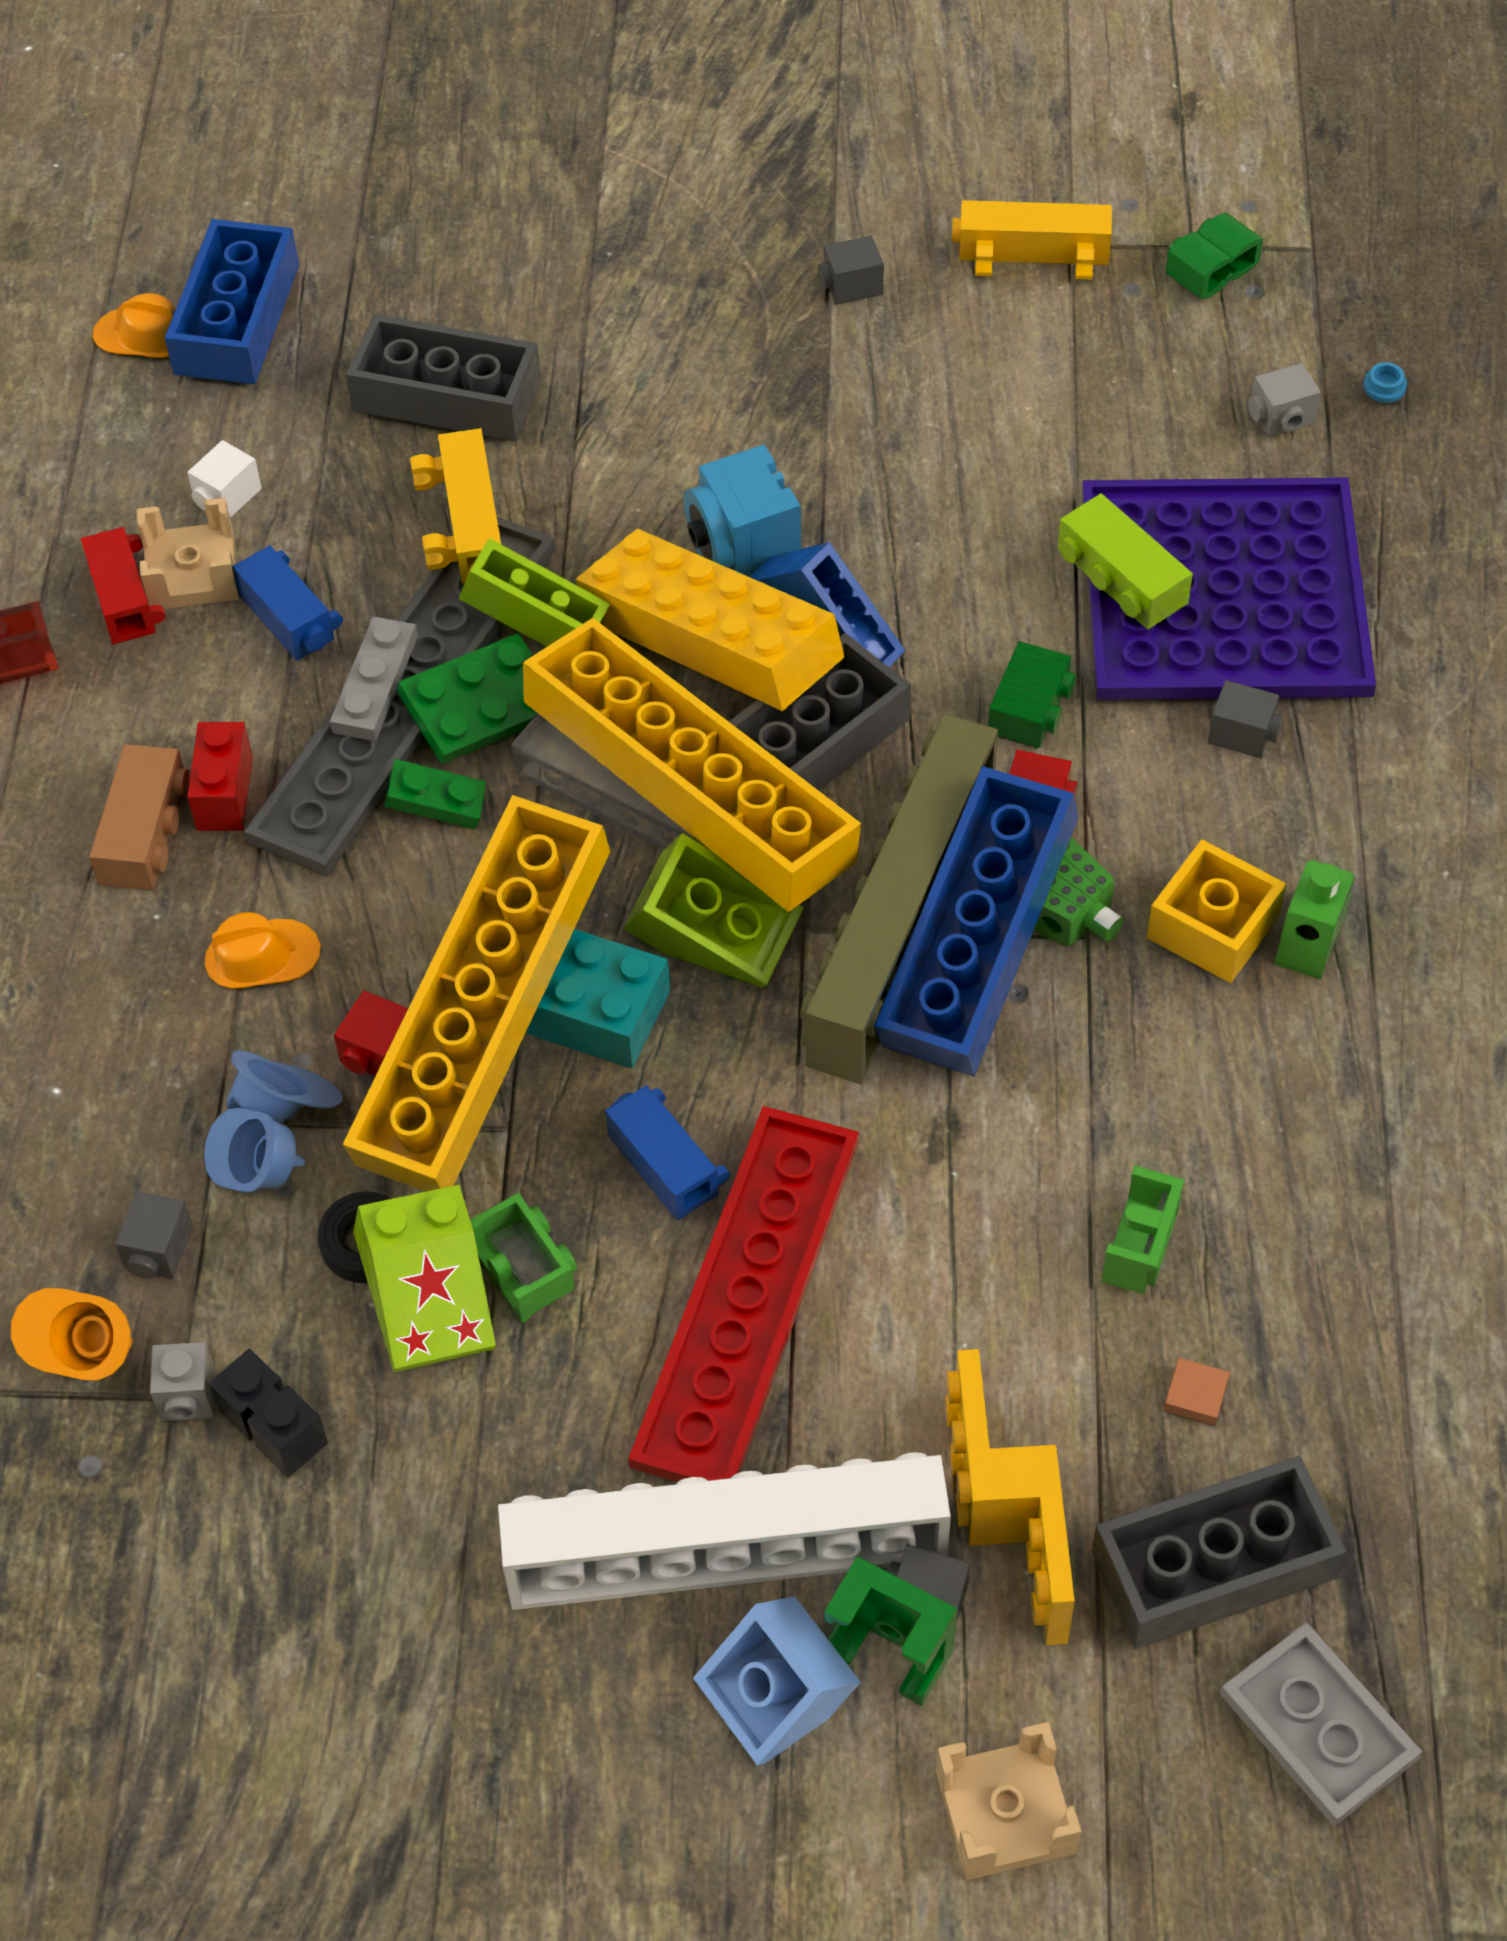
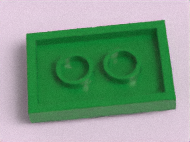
[397,633,546,764]

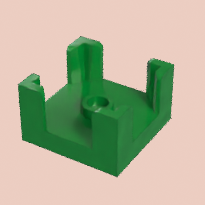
[824,1556,957,1706]

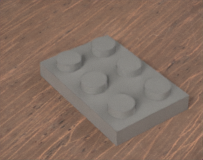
[1220,1622,1422,1827]

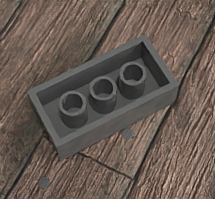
[346,314,541,441]
[729,633,911,791]
[1092,1455,1347,1649]

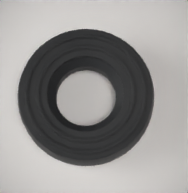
[317,1191,391,1283]

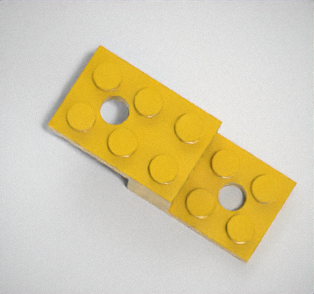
[945,1349,1075,1645]

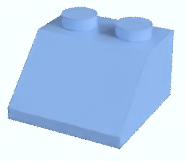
[693,1596,861,1766]

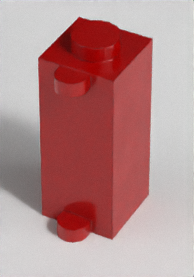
[80,527,166,645]

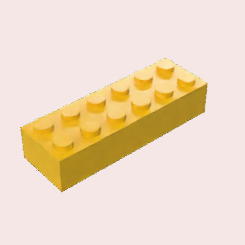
[575,528,844,711]

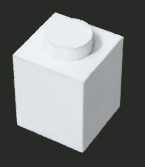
[187,440,262,518]

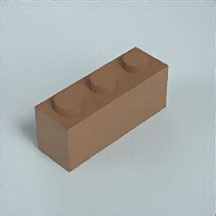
[89,744,190,891]

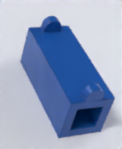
[232,545,343,661]
[605,1085,730,1221]

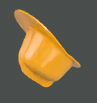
[92,293,176,358]
[204,912,321,989]
[11,1288,133,1380]

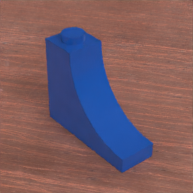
[749,542,906,667]

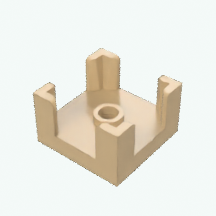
[137,497,239,609]
[936,1722,1082,1881]

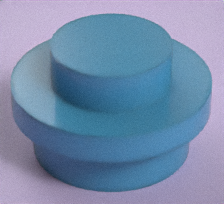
[1363,362,1407,403]

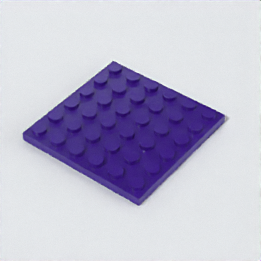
[1082,477,1376,700]

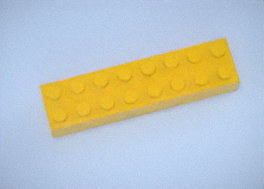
[523,618,861,912]
[342,795,611,1192]

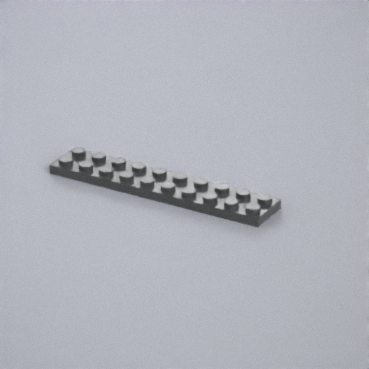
[244,517,556,876]

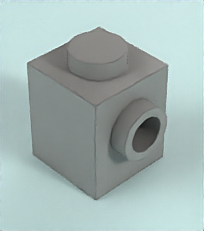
[1248,363,1321,437]
[150,1342,216,1421]

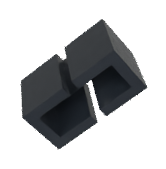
[209,1348,328,1478]

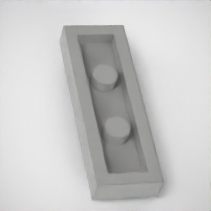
[330,616,418,741]

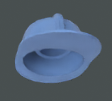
[226,1050,342,1123]
[204,1108,306,1193]

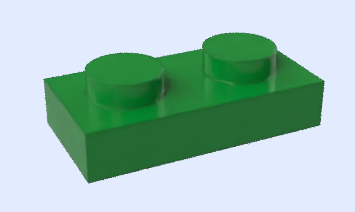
[384,759,486,829]

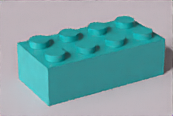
[526,929,670,1069]

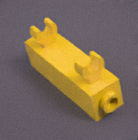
[952,200,1112,280]
[410,428,501,583]

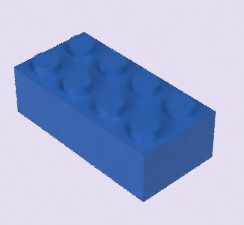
[165,219,299,384]

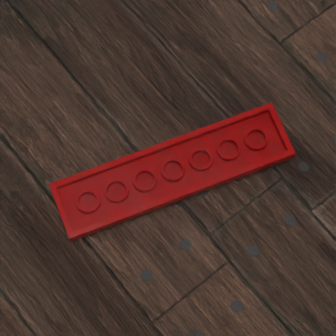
[628,1106,859,1482]

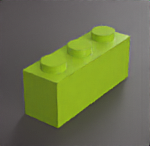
[1057,493,1193,630]
[458,538,610,647]

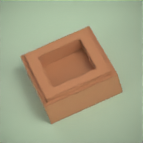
[1164,1357,1230,1426]

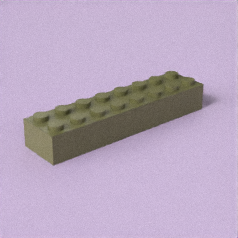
[800,713,998,1085]

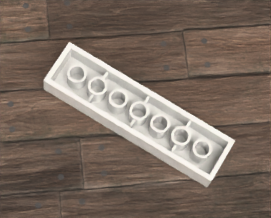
[498,1452,951,1610]

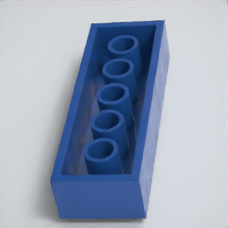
[874,766,1079,1077]

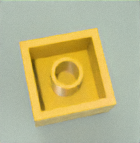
[1147,839,1287,984]

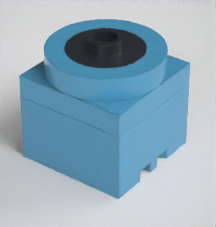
[684,444,801,577]

